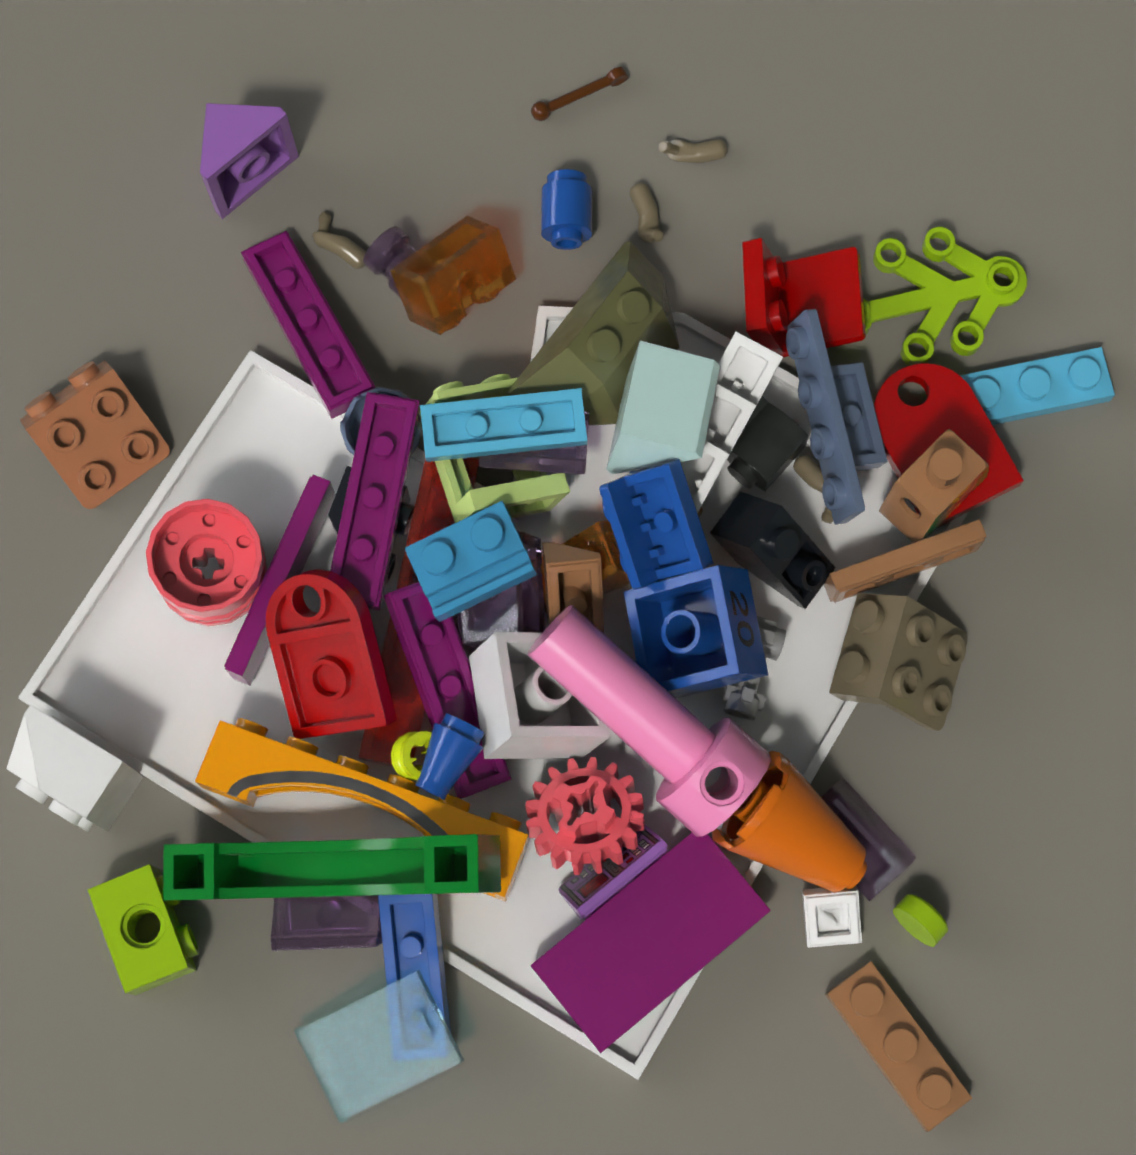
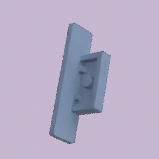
[786,309,888,525]

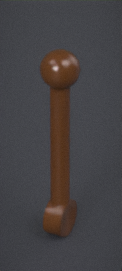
[531,67,628,121]

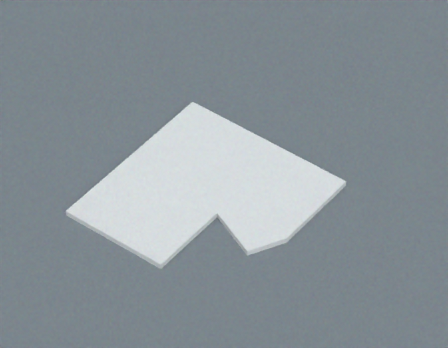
[18,306,968,1080]

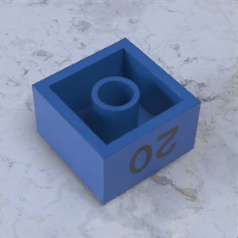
[623,565,768,698]

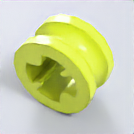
[391,731,432,781]

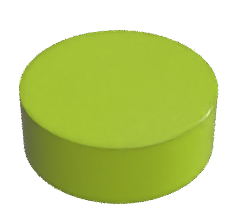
[893,894,948,947]

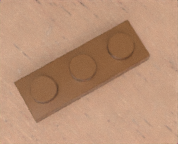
[825,961,972,1132]

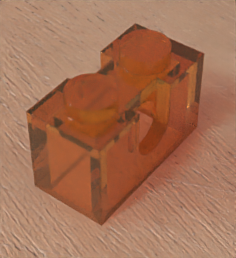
[390,215,516,335]

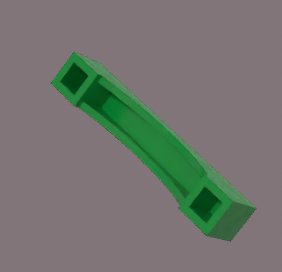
[163,834,501,901]

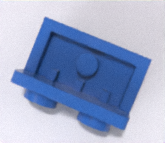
[599,459,714,590]

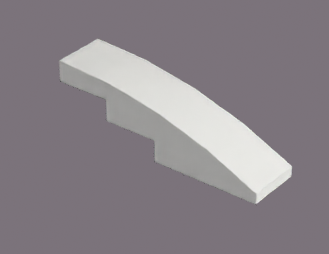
[681,331,783,513]

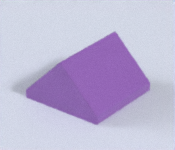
[200,103,299,219]

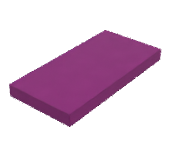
[530,832,771,1054]

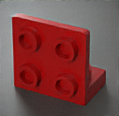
[742,238,866,357]

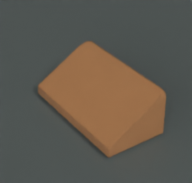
[542,542,604,633]

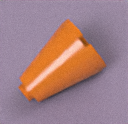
[711,750,867,893]

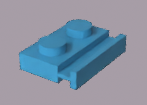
[404,501,538,622]

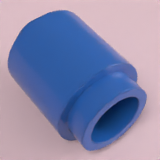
[541,169,592,250]

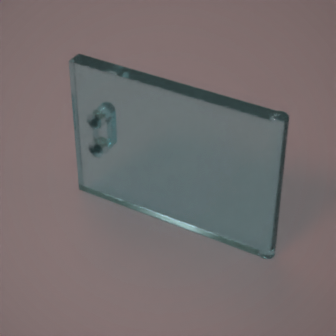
[294,970,464,1123]

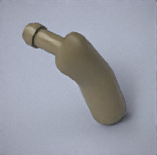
[659,139,727,163]
[630,183,664,243]
[313,212,368,269]
[793,455,833,524]

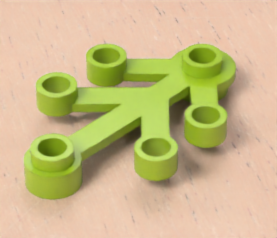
[863,227,1027,366]

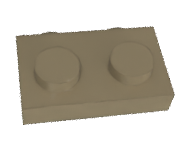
[829,593,967,731]

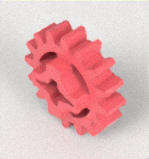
[525,757,645,875]

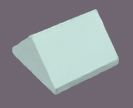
[606,341,720,474]

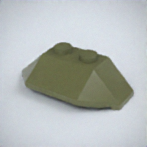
[507,241,680,426]

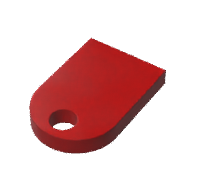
[874,363,1024,528]
[266,569,397,739]

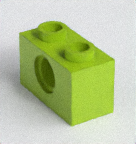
[87,864,200,996]

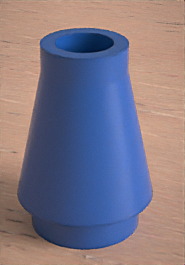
[415,713,485,800]

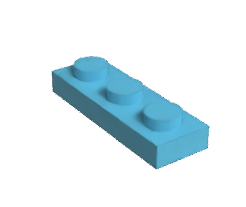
[960,347,1115,425]
[420,388,587,462]

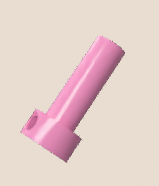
[527,605,771,837]

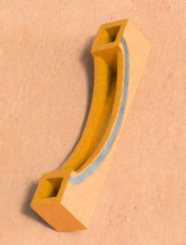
[195,718,529,902]

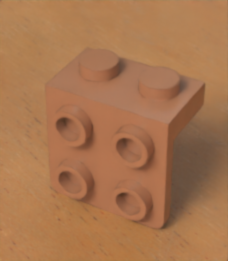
[20,360,170,509]

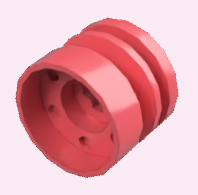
[146,499,267,626]

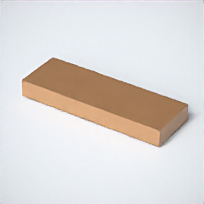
[824,519,987,603]

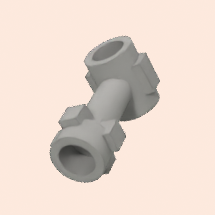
[722,616,786,720]

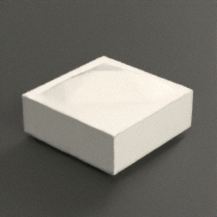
[802,886,862,948]

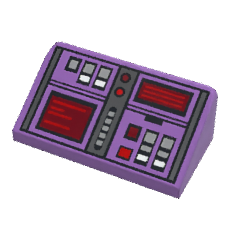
[558,825,668,920]

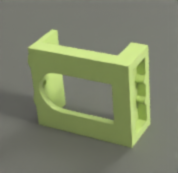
[419,374,571,523]

